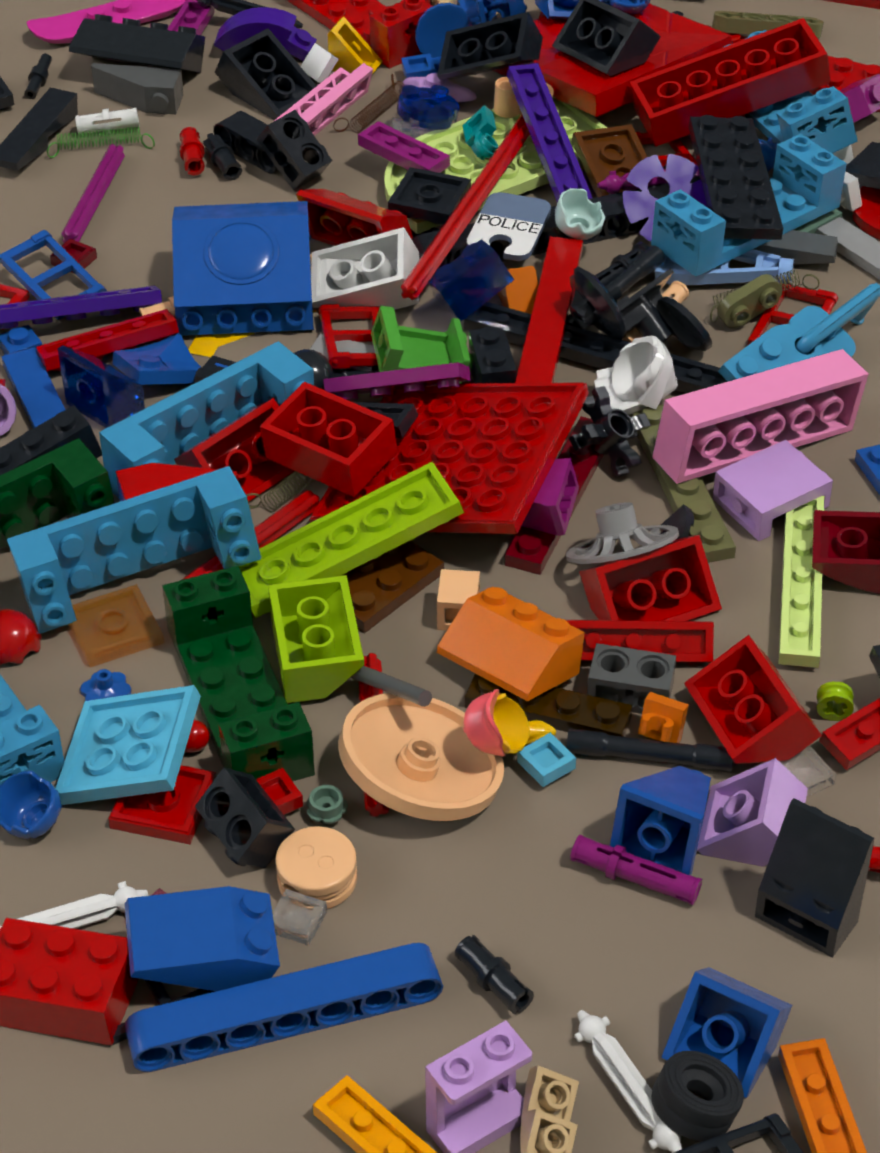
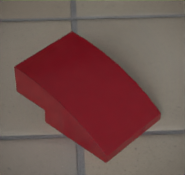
[812,510,880,594]

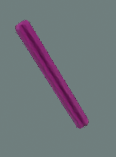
[61,144,125,243]

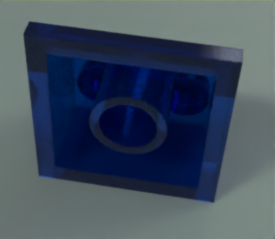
[428,239,514,322]
[58,345,145,428]

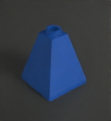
[610,766,711,876]

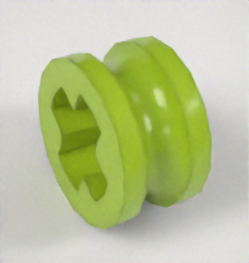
[816,681,854,721]

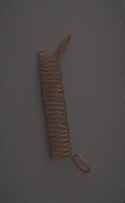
[333,74,407,133]

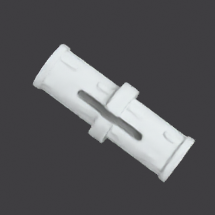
[75,107,140,135]

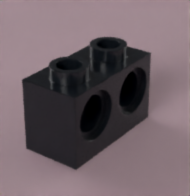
[256,110,333,191]
[195,767,295,868]

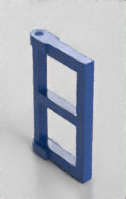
[0,230,107,320]

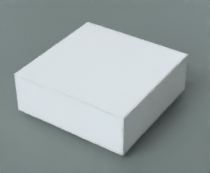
[301,43,338,83]

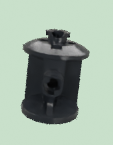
[569,266,712,351]

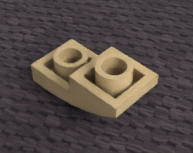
[520,1065,579,1153]

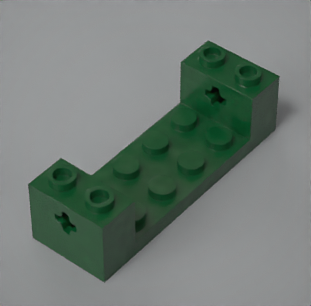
[0,438,115,549]
[162,566,315,781]

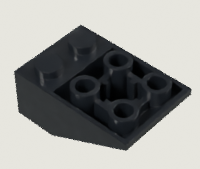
[755,798,875,957]

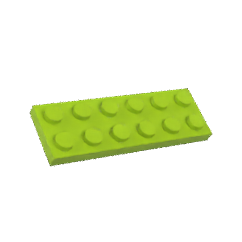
[239,461,464,618]

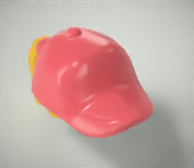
[463,689,556,757]

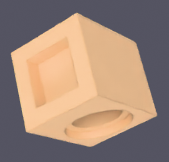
[437,569,480,630]

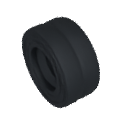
[651,1051,744,1141]

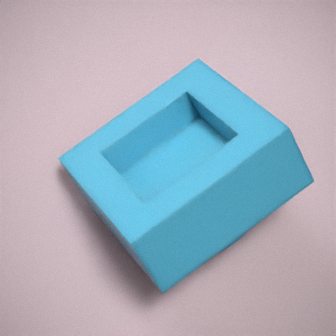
[517,732,576,787]

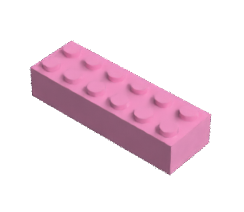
[652,349,869,484]

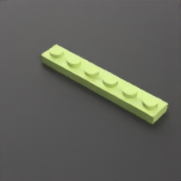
[778,496,824,668]

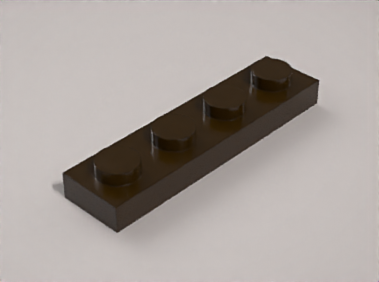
[465,674,632,737]

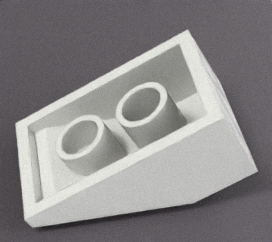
[311,227,419,310]

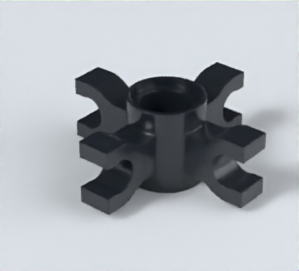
[569,386,651,477]

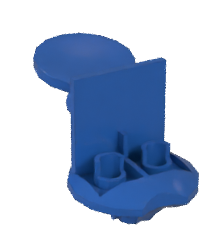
[415,0,527,58]

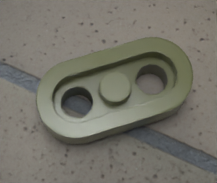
[717,274,782,328]

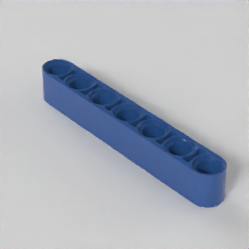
[124,943,444,1072]

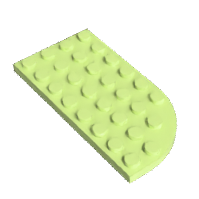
[384,98,607,234]

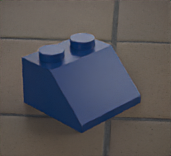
[661,967,793,1098]

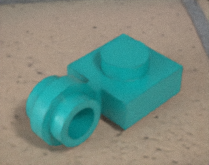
[462,105,498,160]

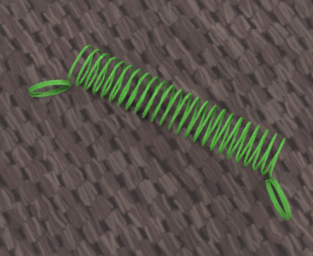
[47,126,155,158]

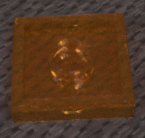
[69,584,165,667]

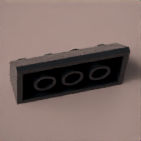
[69,14,205,73]

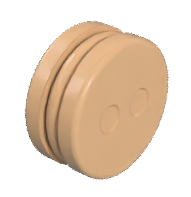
[275,826,357,910]

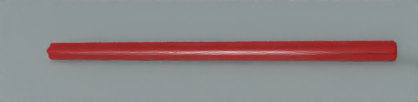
[400,114,530,301]

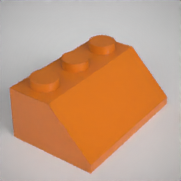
[436,586,585,701]

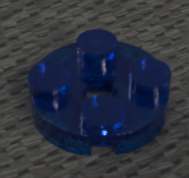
[397,85,460,130]

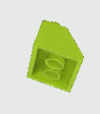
[268,575,364,703]

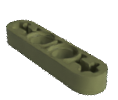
[712,11,824,38]

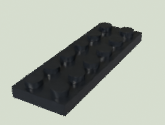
[688,115,784,240]

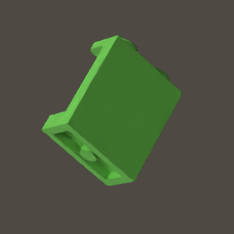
[371,306,473,384]

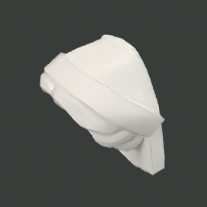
[594,336,678,415]

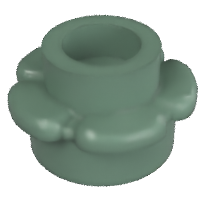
[306,785,348,824]

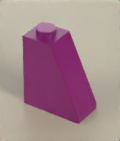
[522,458,579,536]

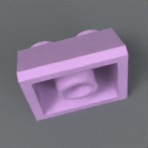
[697,758,808,867]

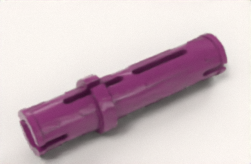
[570,834,703,906]

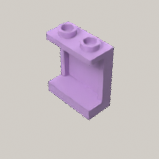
[713,440,833,541]
[425,1020,532,1153]

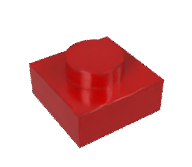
[256,768,303,815]

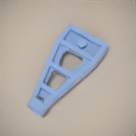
[655,249,794,285]

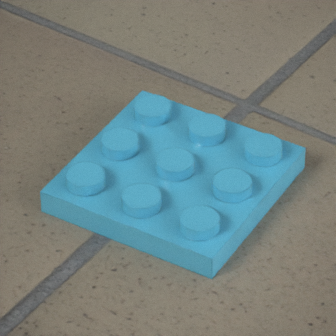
[55,685,201,805]

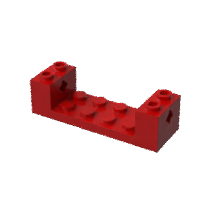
[287,0,433,69]

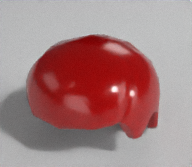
[0,609,41,664]

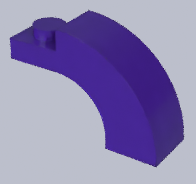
[214,7,317,61]

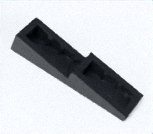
[0,87,78,171]

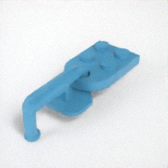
[718,283,880,381]

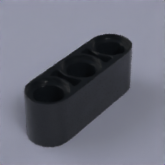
[213,111,288,173]

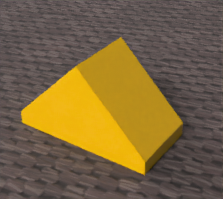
[328,16,383,74]

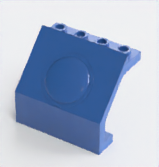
[172,201,314,336]

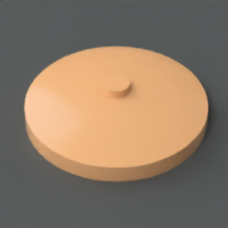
[338,693,504,821]

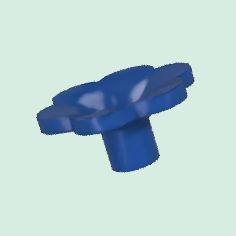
[80,669,131,701]

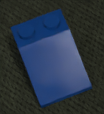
[124,886,280,991]

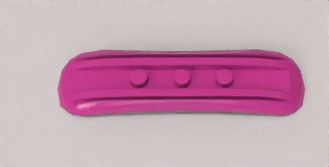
[26,0,186,44]

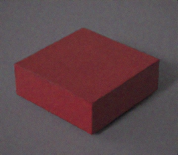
[50,239,97,274]

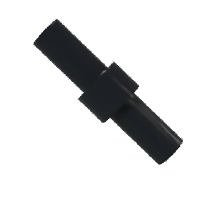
[24,53,52,99]

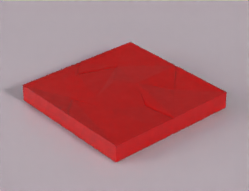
[492,3,732,117]

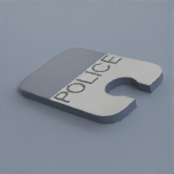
[467,192,551,261]

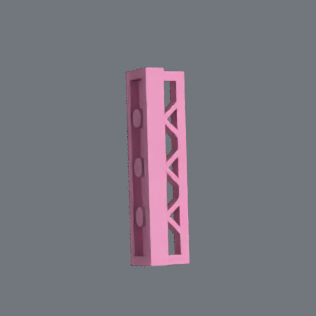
[273,63,373,136]

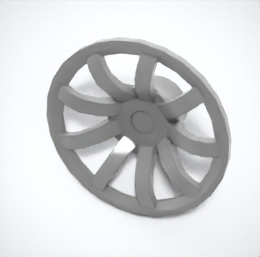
[566,502,679,564]

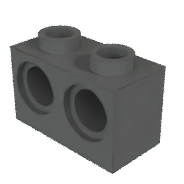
[587,643,676,714]

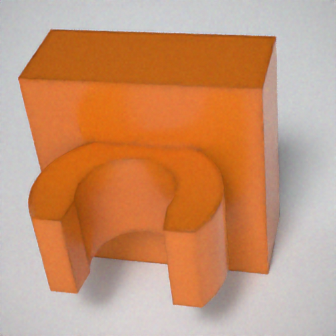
[638,692,689,743]

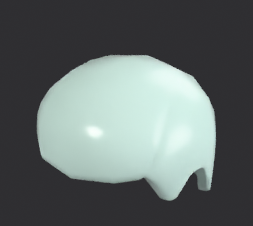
[555,188,605,240]

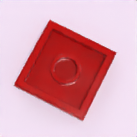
[108,765,217,845]

